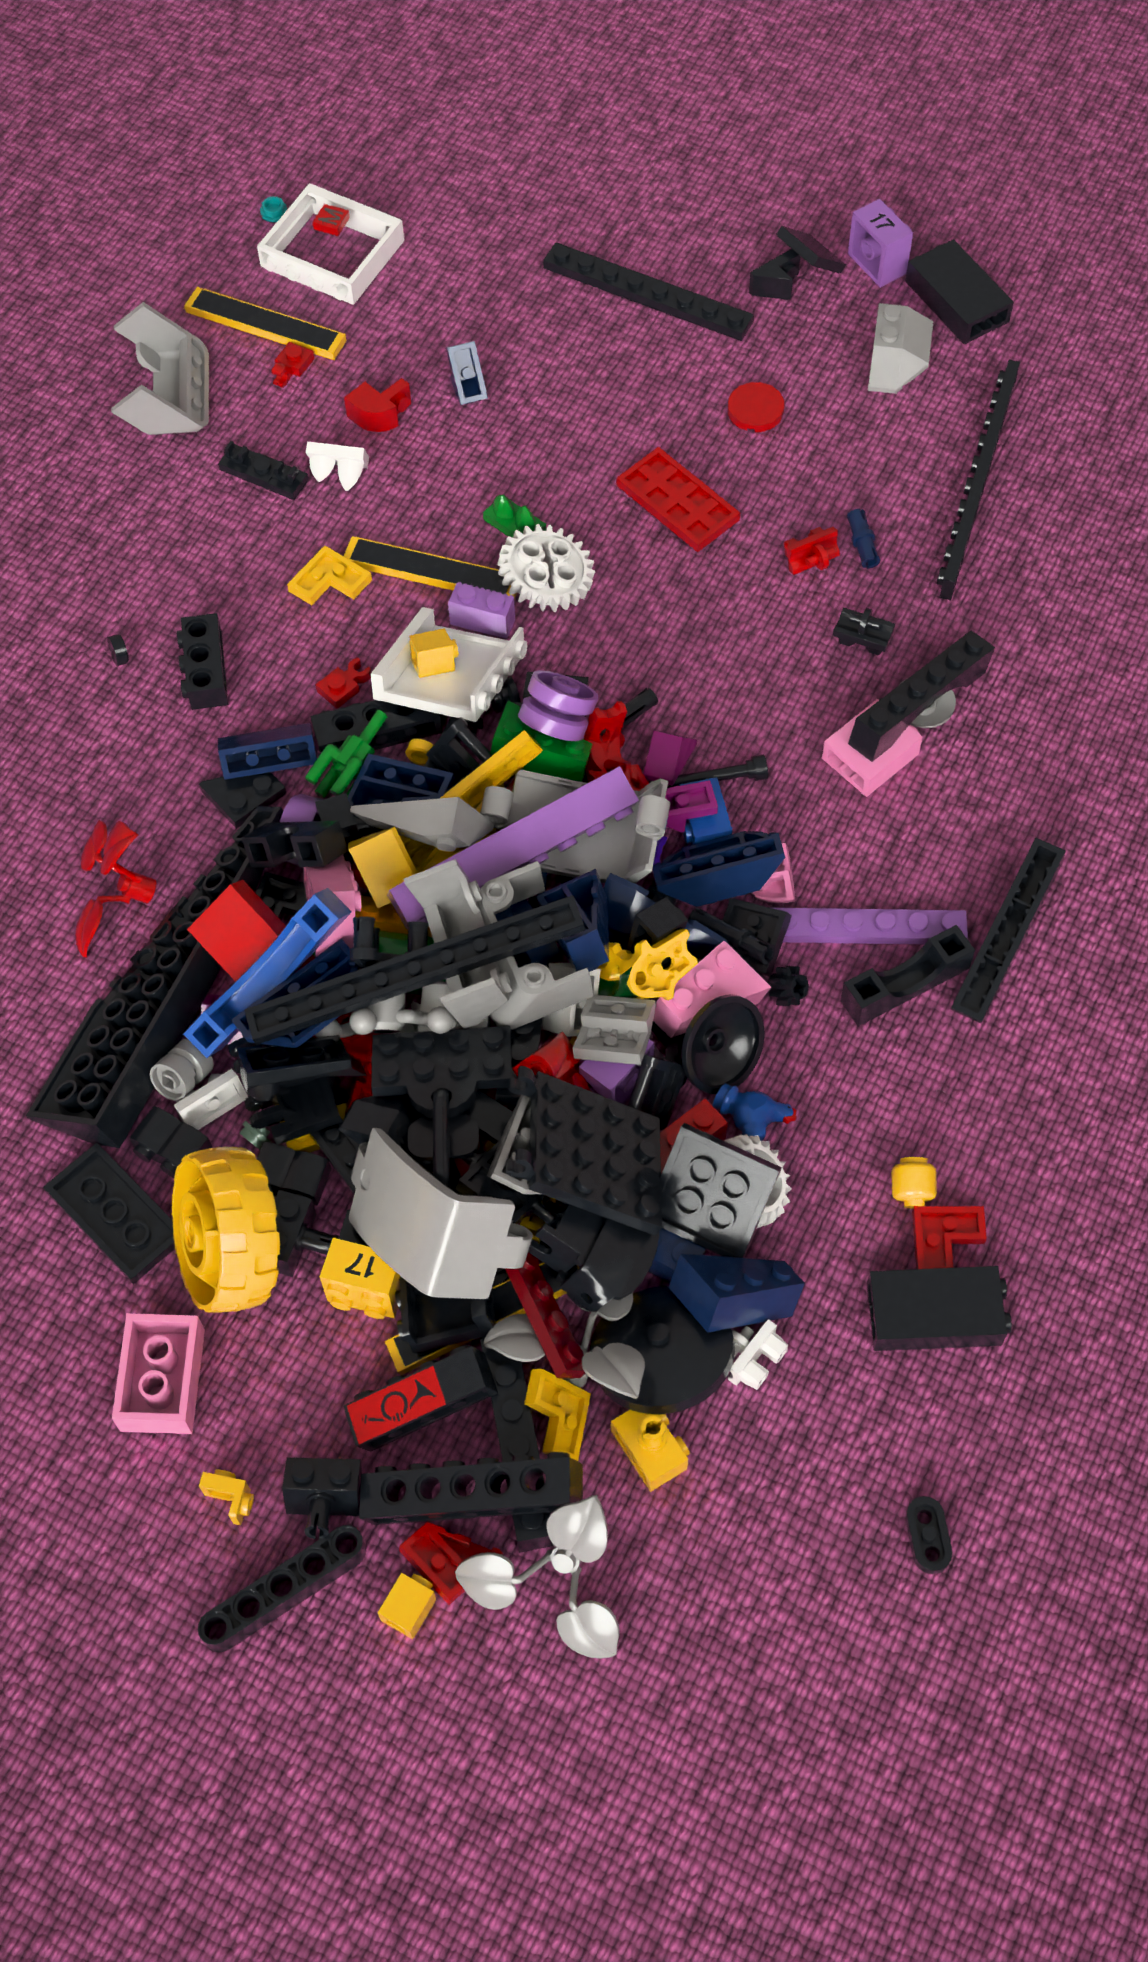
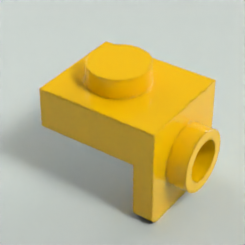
[199,1470,254,1525]

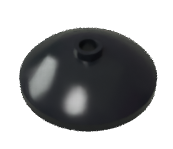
[682,994,765,1094]

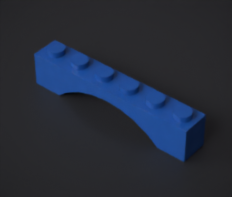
[183,888,352,1058]

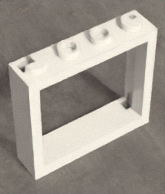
[257,183,404,305]

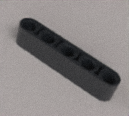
[198,1525,366,1652]

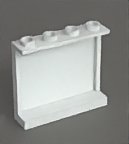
[371,607,527,722]

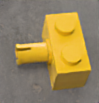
[611,1410,690,1492]

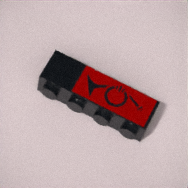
[343,1345,498,1452]

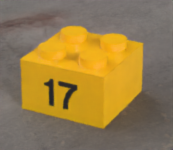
[320,1238,400,1319]

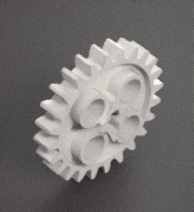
[497,524,595,612]

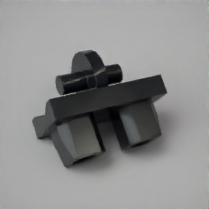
[833,607,895,655]

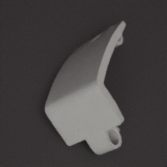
[480,770,670,883]
[349,1128,533,1299]

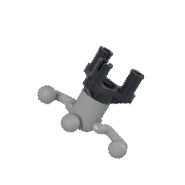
[315,917,457,1038]

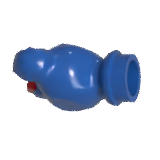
[713,1083,797,1141]

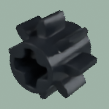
[768,966,809,1007]

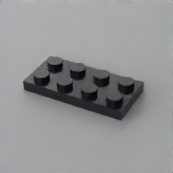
[43,1142,175,1284]

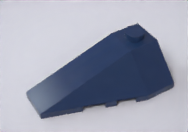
[603,873,728,959]

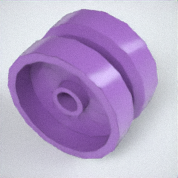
[518,670,598,741]

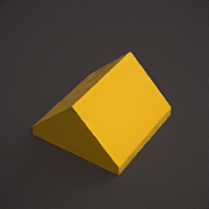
[348,827,417,908]

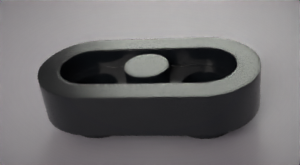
[905,1496,952,1574]

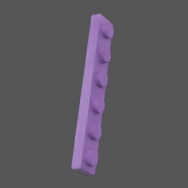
[770,907,968,945]

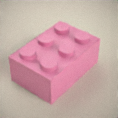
[112,1313,205,1434]

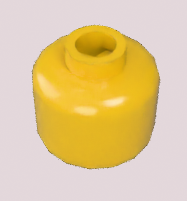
[891,1157,937,1209]

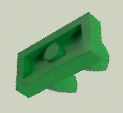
[483,495,547,538]

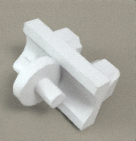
[728,1319,789,1390]

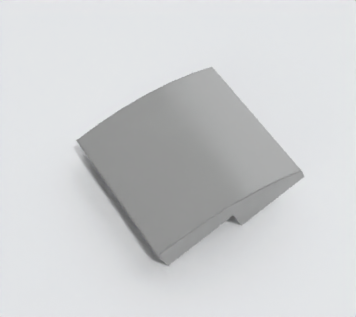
[573,995,656,1065]

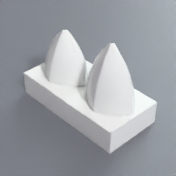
[306,441,369,491]
[174,1069,248,1130]

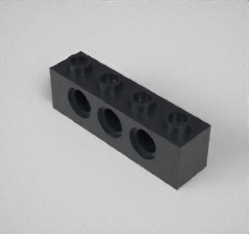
[310,700,442,754]

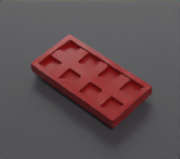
[616,447,740,552]

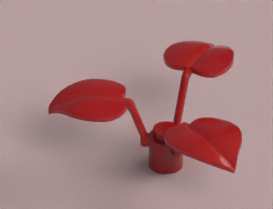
[75,820,157,958]

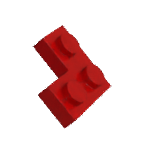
[912,1206,987,1269]

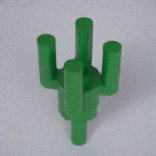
[305,710,388,799]

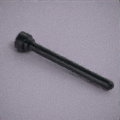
[633,754,768,788]

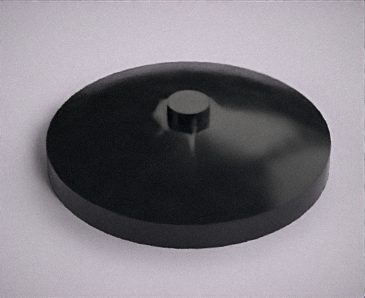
[590,1286,735,1414]

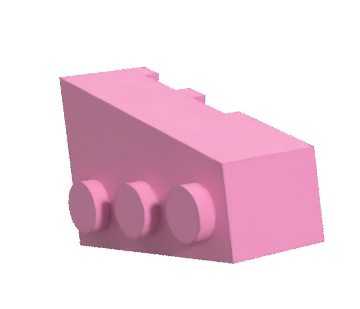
[653,941,771,1038]

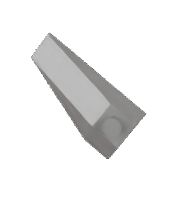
[350,797,494,852]

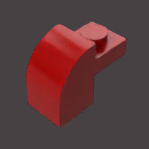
[344,378,412,432]

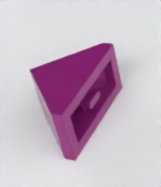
[643,731,697,786]

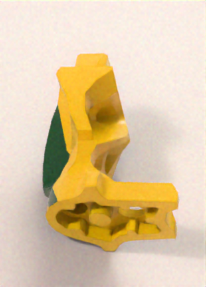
[598,929,698,1001]

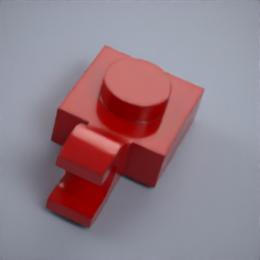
[271,342,314,387]

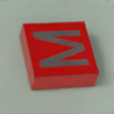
[313,204,350,236]

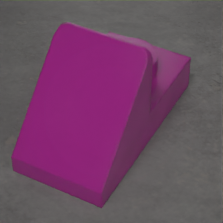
[665,780,718,832]

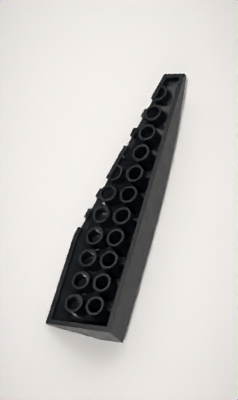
[26,806,284,1148]

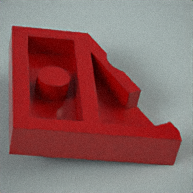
[399,1522,503,1605]

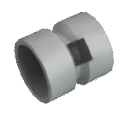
[150,1039,214,1101]

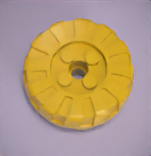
[172,1147,280,1313]

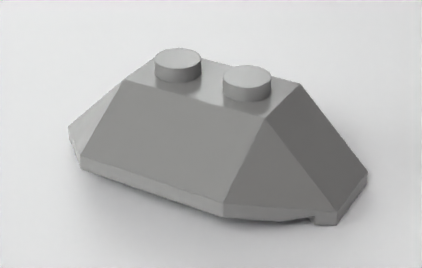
[868,303,933,394]
[487,1095,540,1194]

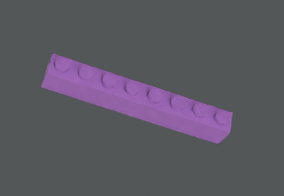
[387,766,639,929]

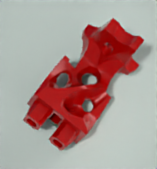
[583,701,649,791]

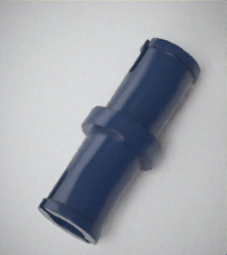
[847,509,880,569]

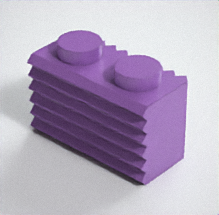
[448,582,515,639]

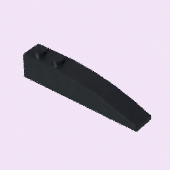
[951,837,1066,1023]

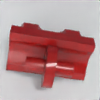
[784,527,840,575]

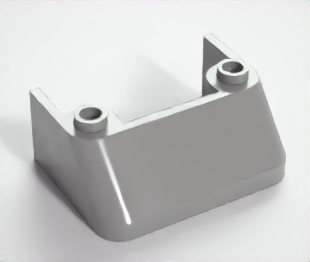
[111,302,209,435]
[404,859,513,1029]
[478,861,594,1030]

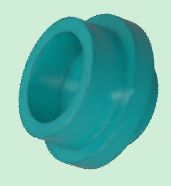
[260,196,287,223]

